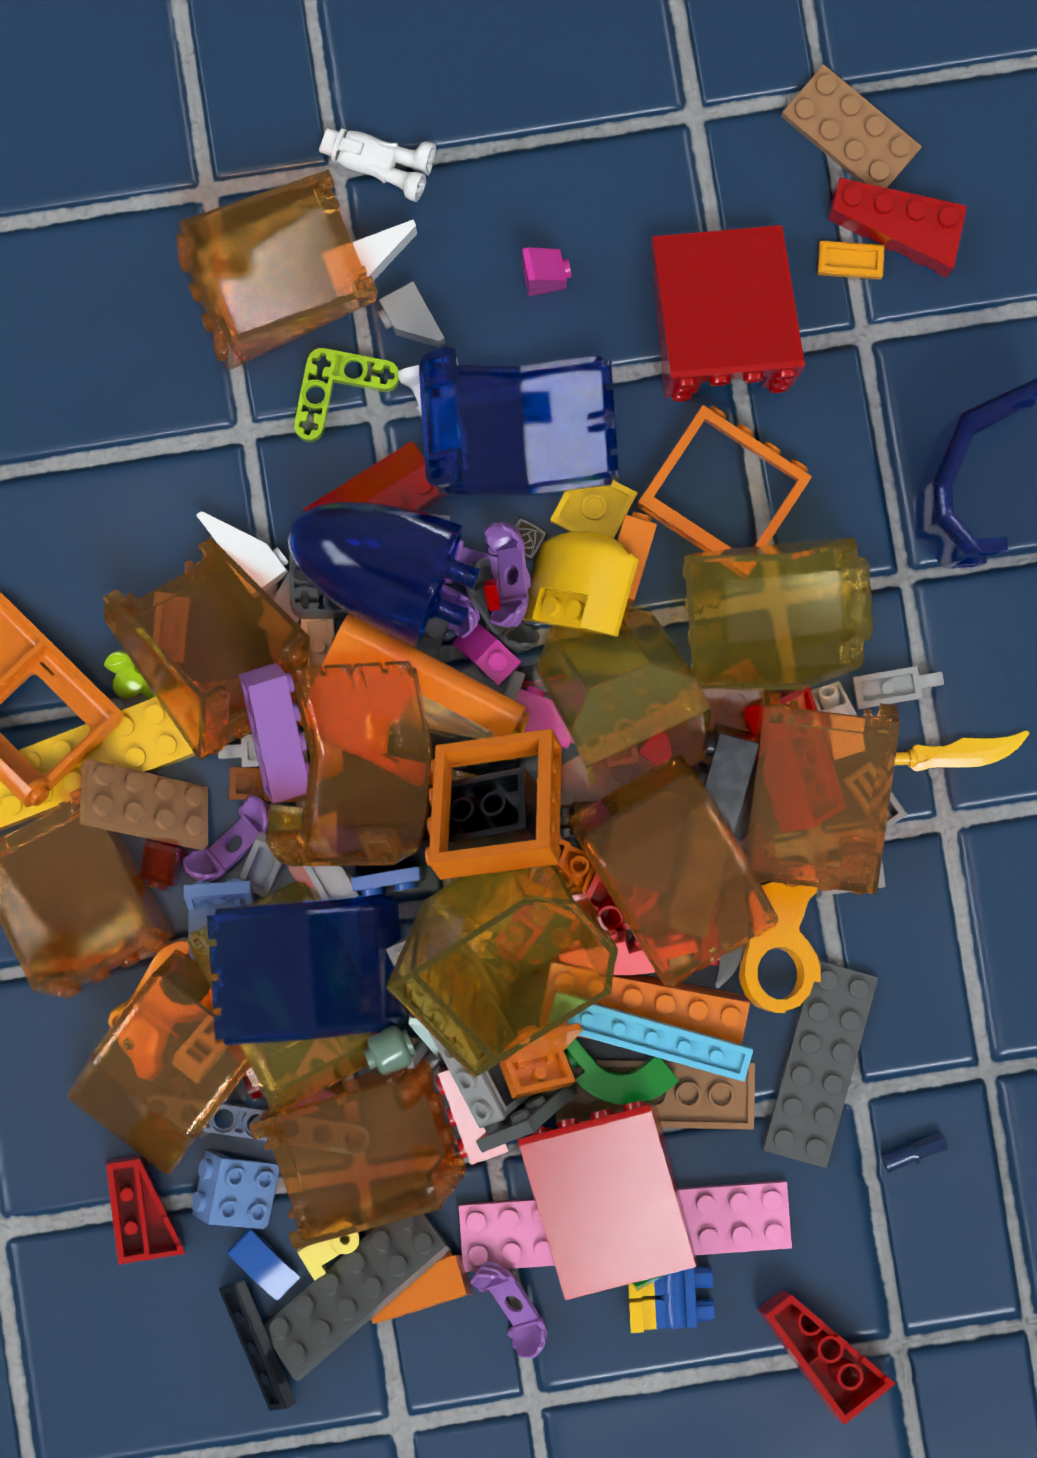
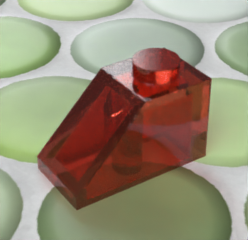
[140,839,188,891]

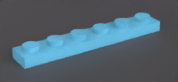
[550,993,753,1082]

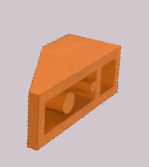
[371,1250,473,1324]

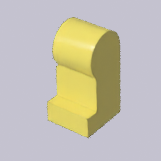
[297,1219,359,1281]

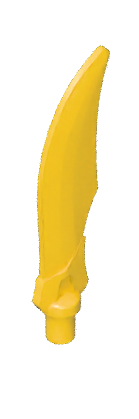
[891,730,1029,772]

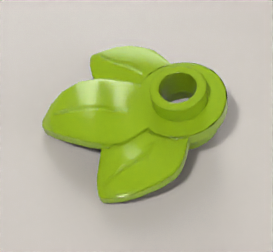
[103,647,164,699]

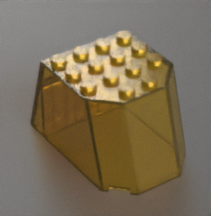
[387,864,618,1078]

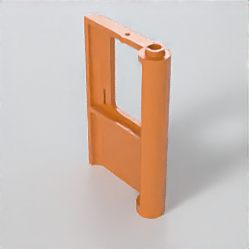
[0,592,123,807]

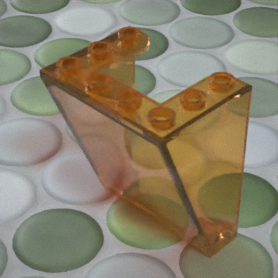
[175,169,378,370]
[103,537,310,761]
[740,689,900,895]
[0,787,176,999]
[249,1058,466,1249]

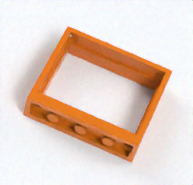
[637,405,812,578]
[425,728,562,880]

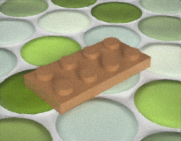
[781,64,922,188]
[80,759,208,850]

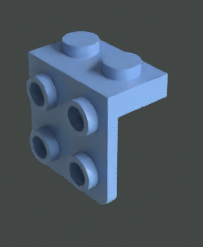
[184,878,255,961]
[192,1150,279,1229]

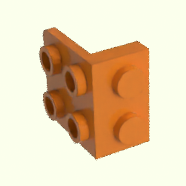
[499,1022,583,1099]

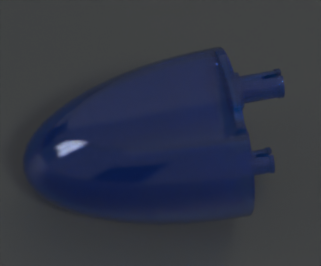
[287,502,480,648]

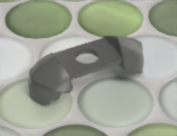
[463,558,540,653]

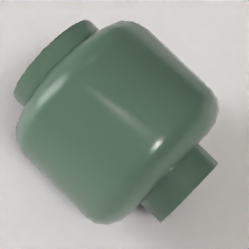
[363,1026,416,1075]

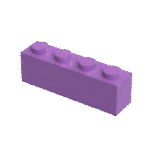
[239,663,313,804]

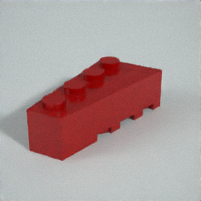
[827,178,967,278]
[757,1290,896,1425]

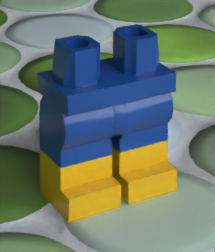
[628,1266,715,1333]

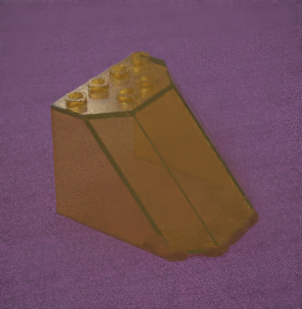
[683,537,874,690]
[536,605,711,786]

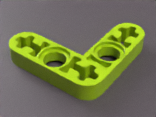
[294,348,400,442]

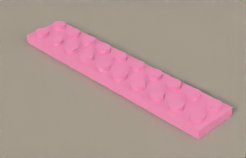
[459,1180,792,1272]

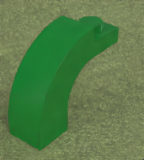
[564,1038,679,1105]

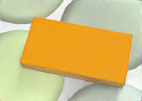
[817,241,885,280]

